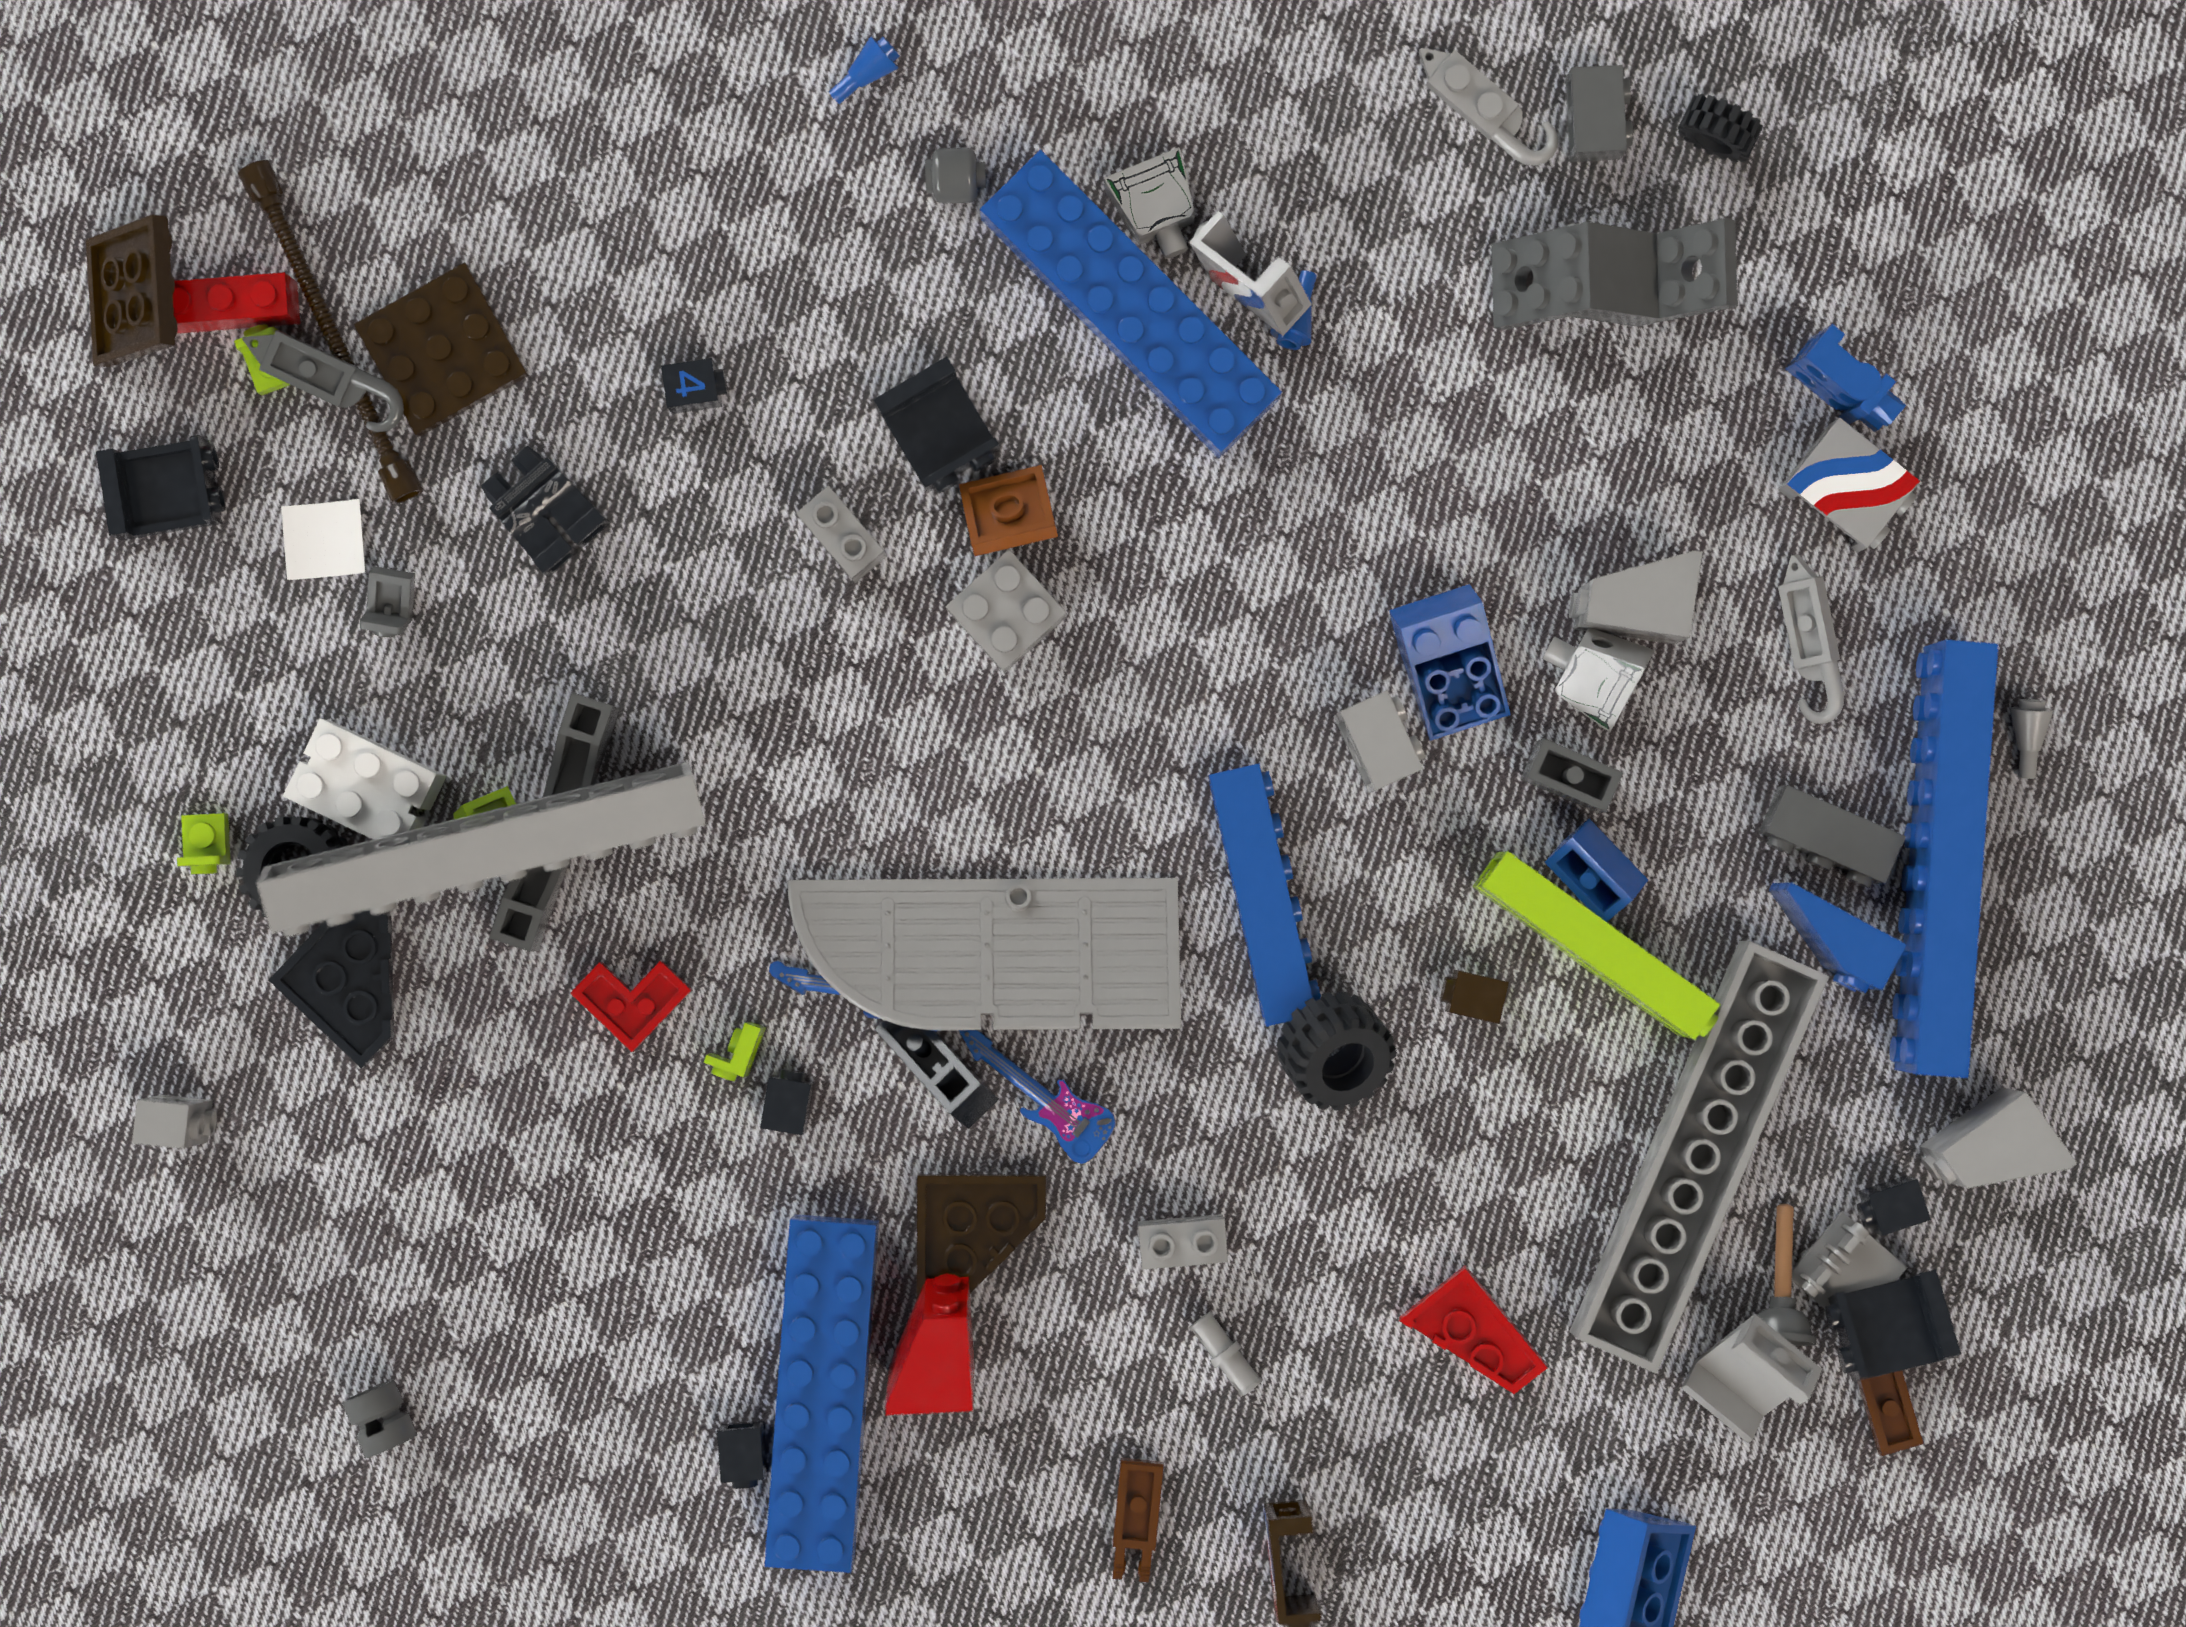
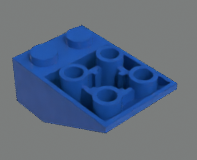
[1389,584,1511,741]

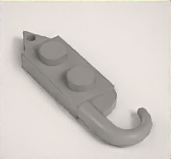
[1419,48,1558,166]
[1778,554,1844,724]

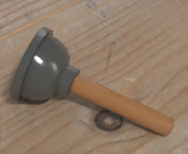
[1757,1204,1817,1346]

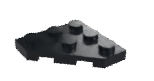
[268,909,394,1068]

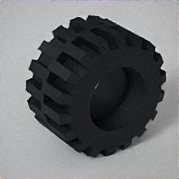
[236,816,350,918]
[1277,991,1396,1111]

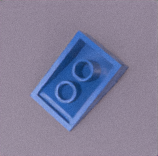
[1769,882,1907,994]

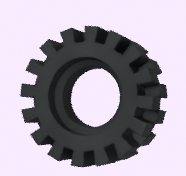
[1677,94,1763,162]

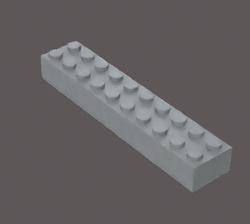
[257,761,706,936]
[1569,941,1829,1374]

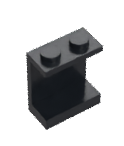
[873,356,1000,494]
[1825,1269,1962,1382]

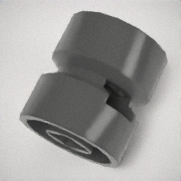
[342,1379,418,1458]

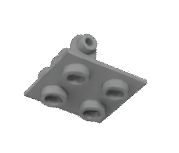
[1792,1211,1908,1309]

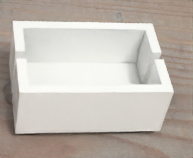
[283,719,447,840]

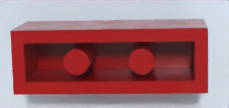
[173,272,300,334]

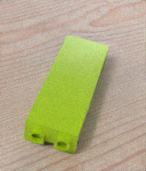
[1472,851,1720,1040]

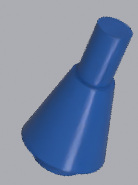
[828,36,900,105]
[1270,270,1317,350]

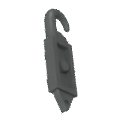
[243,330,404,432]

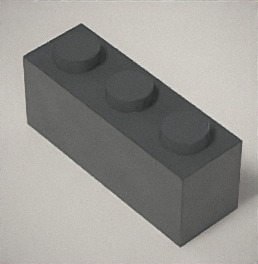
[1758,785,1906,888]

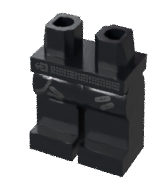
[481,446,611,577]

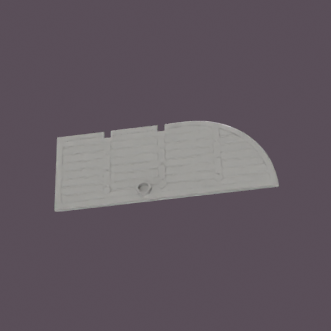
[787,878,1181,1030]

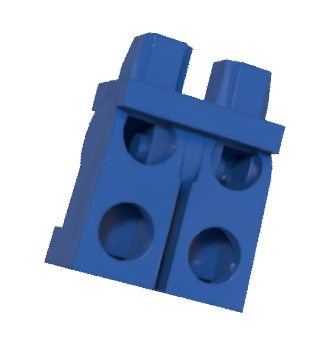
[1785,324,1906,432]

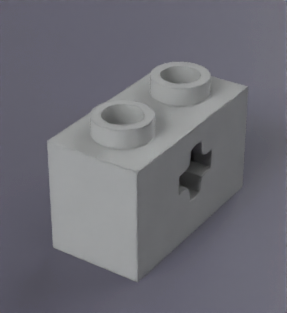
[796,485,887,583]
[132,1095,217,1149]
[1138,1214,1228,1270]

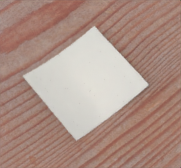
[281,499,365,580]

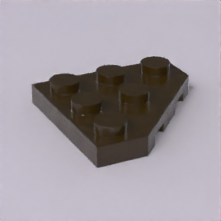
[917,1174,1046,1298]

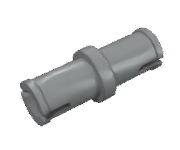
[1189,1311,1263,1397]

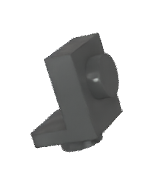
[360,566,415,637]

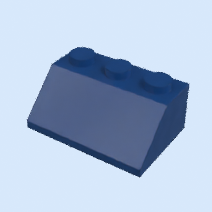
[1579,1509,1696,1627]

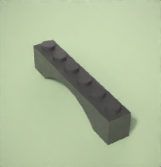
[489,692,620,952]

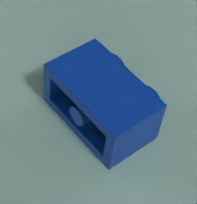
[1544,818,1648,922]

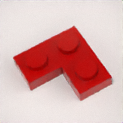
[570,960,693,1052]

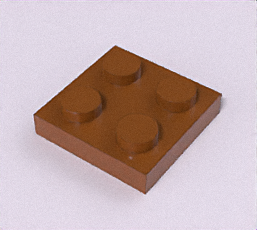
[959,465,1058,557]

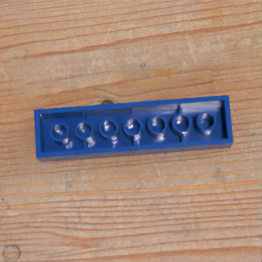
[980,149,1282,459]
[764,1214,879,1573]

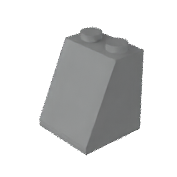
[1569,551,1703,645]
[1919,1087,2078,1188]

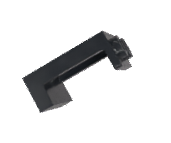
[96,435,226,540]

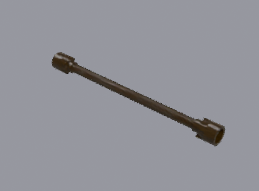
[238,160,424,504]

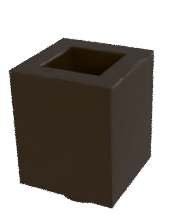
[1440,970,1509,1024]

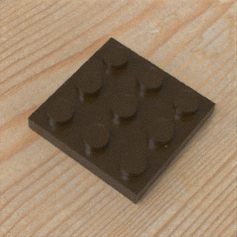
[86,214,178,367]
[353,262,530,437]

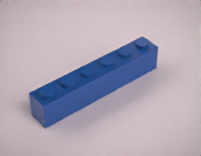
[1208,764,1321,1027]

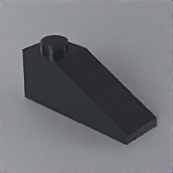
[875,1020,999,1129]

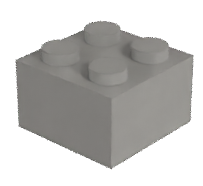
[945,549,1067,674]
[1333,690,1426,793]

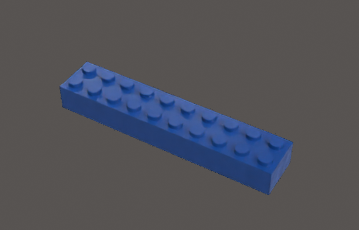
[1889,640,1998,1078]

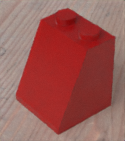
[885,1274,975,1415]

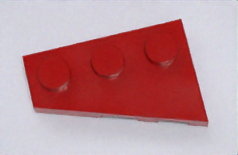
[1399,1265,1548,1394]

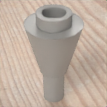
[2010,699,2054,779]

